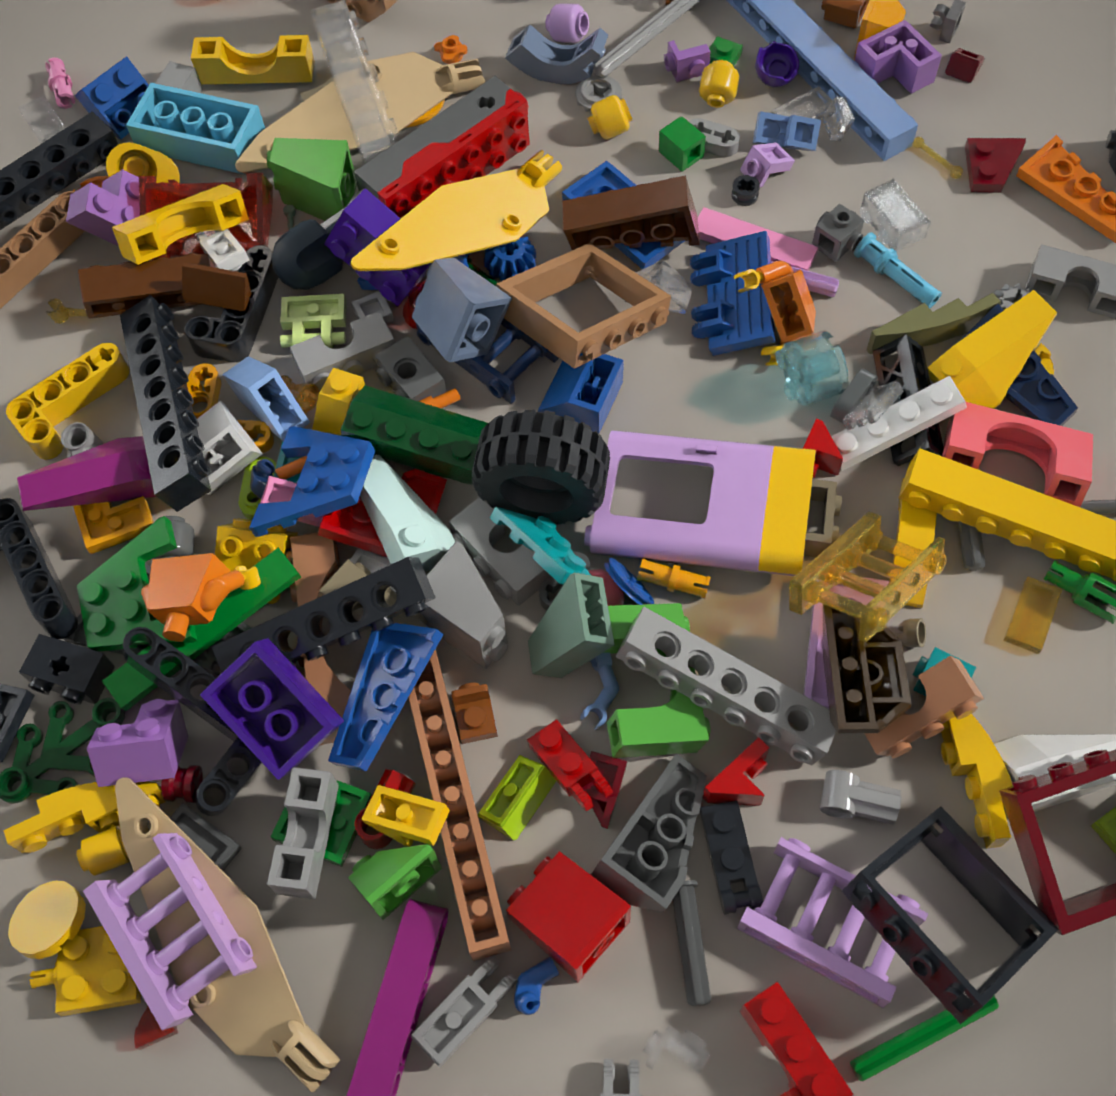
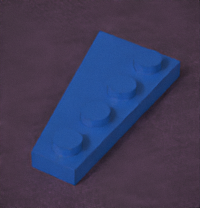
[328,623,444,772]

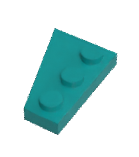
[489,507,592,585]

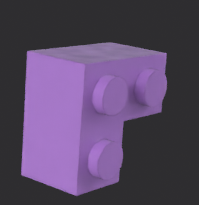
[854,20,942,94]
[66,169,149,246]
[87,699,189,787]

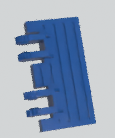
[690,231,775,356]

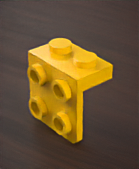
[215,518,298,604]

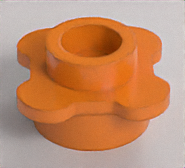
[434,35,468,64]

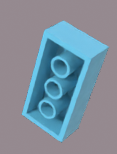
[126,83,265,174]

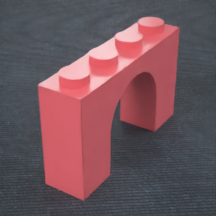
[942,402,1093,507]

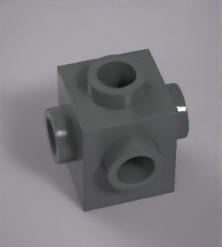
[812,203,864,262]

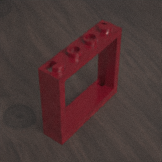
[999,749,1116,935]

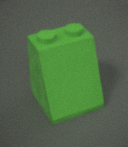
[267,138,357,221]

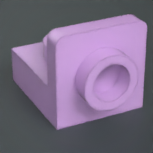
[740,143,795,187]

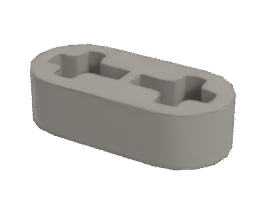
[689,118,740,157]

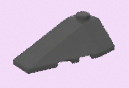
[591,754,707,912]

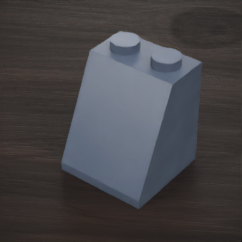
[412,257,512,362]

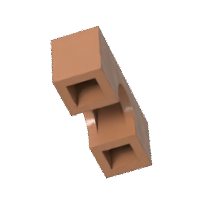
[864,656,984,758]

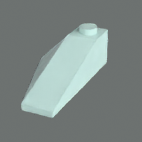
[360,455,455,572]

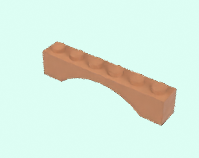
[286,532,351,745]

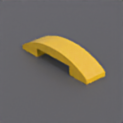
[886,478,937,608]

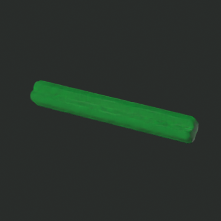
[850,996,999,1081]

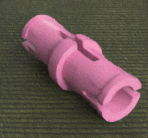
[45,58,75,109]

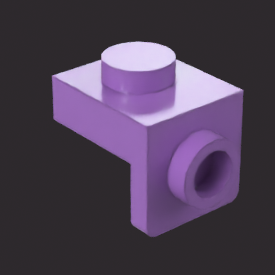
[664,40,711,82]

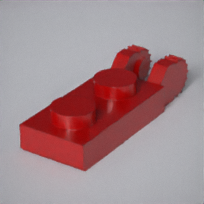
[527,719,613,811]

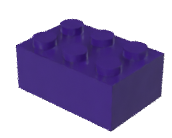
[324,188,433,307]
[200,638,344,780]

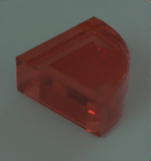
[134,1005,178,1050]

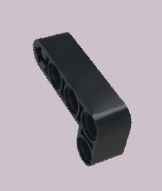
[184,245,279,362]

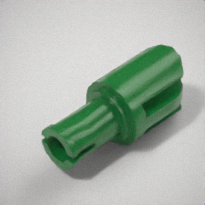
[1043,560,1116,624]

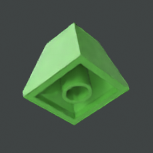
[348,844,442,920]

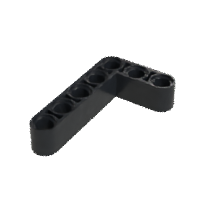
[0,498,78,639]
[123,627,262,816]

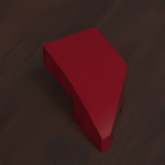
[583,751,628,829]

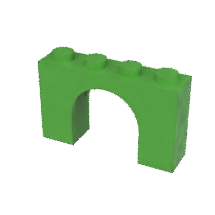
[603,603,711,758]

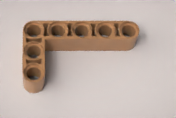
[0,191,85,309]

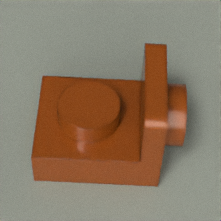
[451,682,498,744]

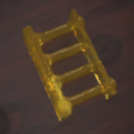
[789,511,947,643]

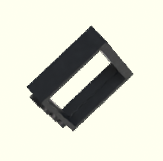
[842,806,1059,1024]

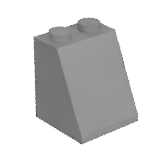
[420,541,508,669]

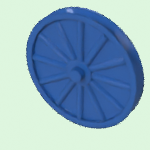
[604,558,654,605]

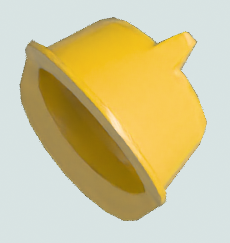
[106,142,180,201]

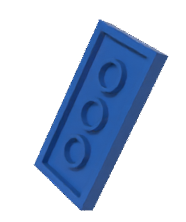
[562,160,685,271]

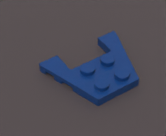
[249,426,375,537]

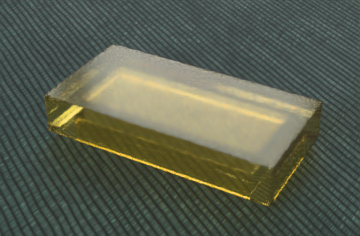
[1003,576,1062,654]

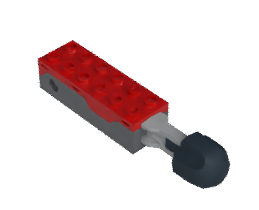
[272,76,530,290]

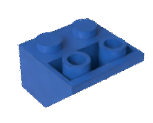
[75,56,149,140]
[538,353,624,433]

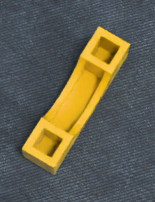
[191,35,315,85]
[112,184,249,265]

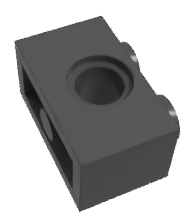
[375,336,447,401]

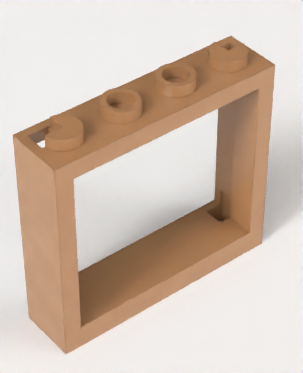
[496,243,671,369]

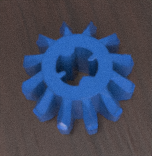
[484,236,536,281]

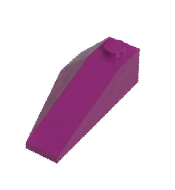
[17,436,157,511]

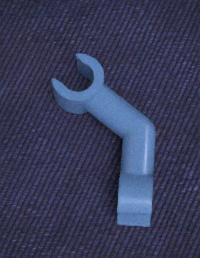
[580,653,619,730]

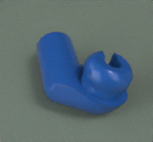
[514,956,559,1015]

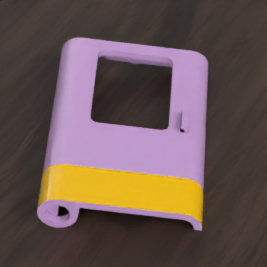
[584,430,816,577]

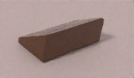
[182,262,251,311]

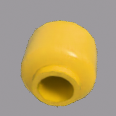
[699,60,739,108]
[587,95,633,140]

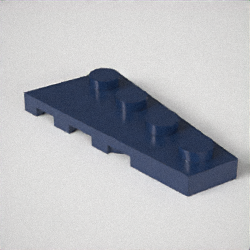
[957,304,1078,426]

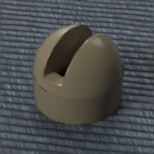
[897,618,926,647]

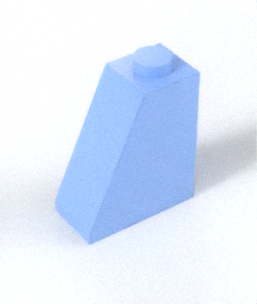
[222,356,310,442]

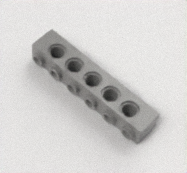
[615,607,836,766]

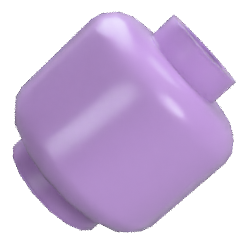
[545,3,589,43]

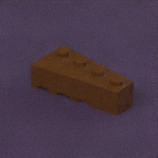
[562,175,700,250]

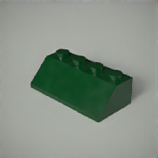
[341,385,488,486]

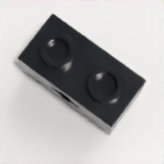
[19,634,115,705]

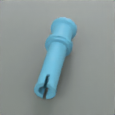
[854,232,942,308]

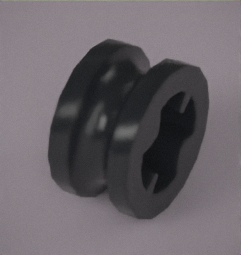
[731,175,760,206]

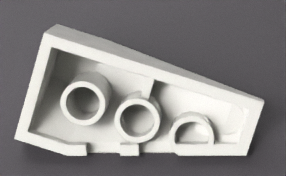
[994,735,1116,813]

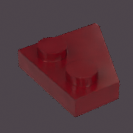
[965,138,1026,193]

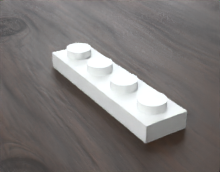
[831,376,967,471]

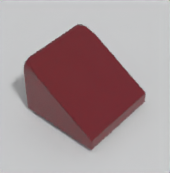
[945,48,985,83]

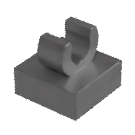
[930,0,966,43]

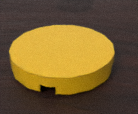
[8,880,86,959]

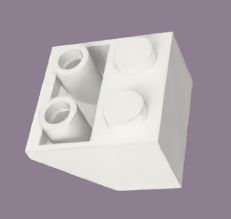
[197,401,263,495]

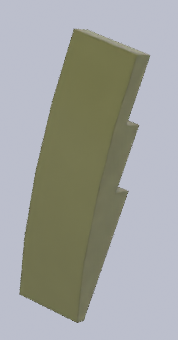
[866,293,1001,355]

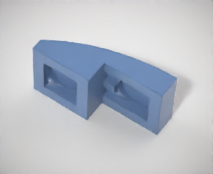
[753,111,821,151]

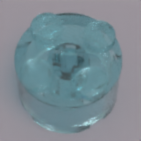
[775,330,848,406]

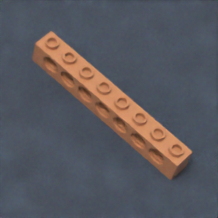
[409,650,512,961]

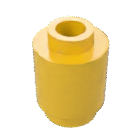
[76,826,130,876]

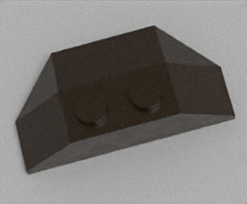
[823,602,912,734]

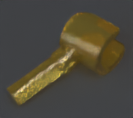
[46,298,87,324]

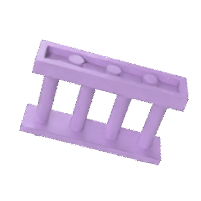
[83,833,257,1030]
[737,837,928,1008]

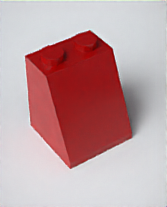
[506,851,631,983]

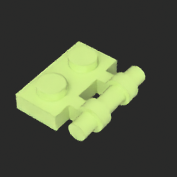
[280,294,346,348]

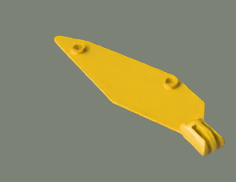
[351,150,562,271]

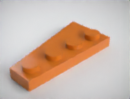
[1016,135,1116,243]

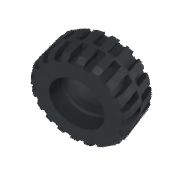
[471,410,610,525]

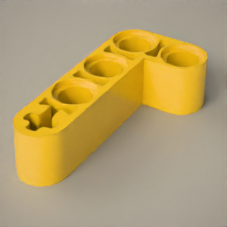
[6,343,130,460]

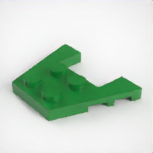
[76,516,198,651]

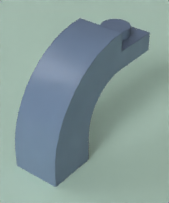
[505,25,608,84]

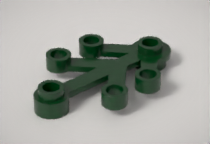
[0,698,125,804]

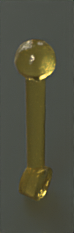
[913,136,963,179]

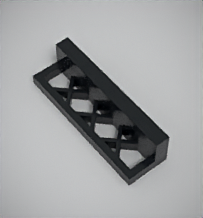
[873,334,944,466]

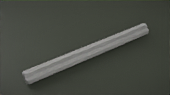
[593,0,701,78]

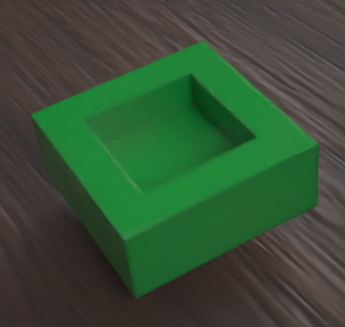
[709,36,743,67]

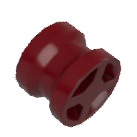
[161,765,203,803]

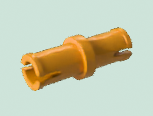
[637,558,711,599]

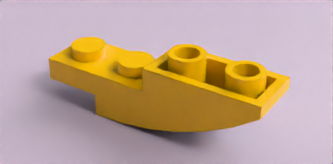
[941,714,1013,849]
[3,781,166,853]

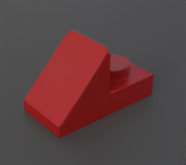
[803,418,843,479]
[702,737,769,806]

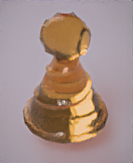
[281,375,320,413]

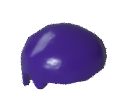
[755,41,800,87]

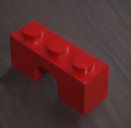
[740,981,854,1096]

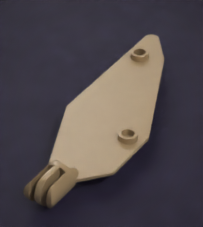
[235,52,485,173]
[115,777,340,1092]

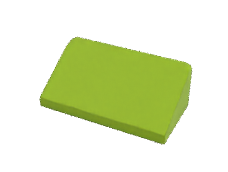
[477,755,556,840]

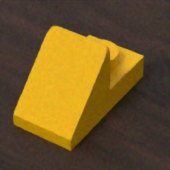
[361,785,450,847]

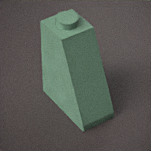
[528,572,614,678]

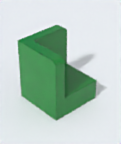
[658,116,706,172]

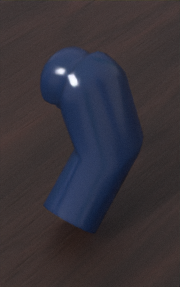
[250,459,275,499]

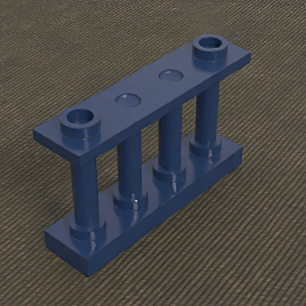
[416,318,559,404]

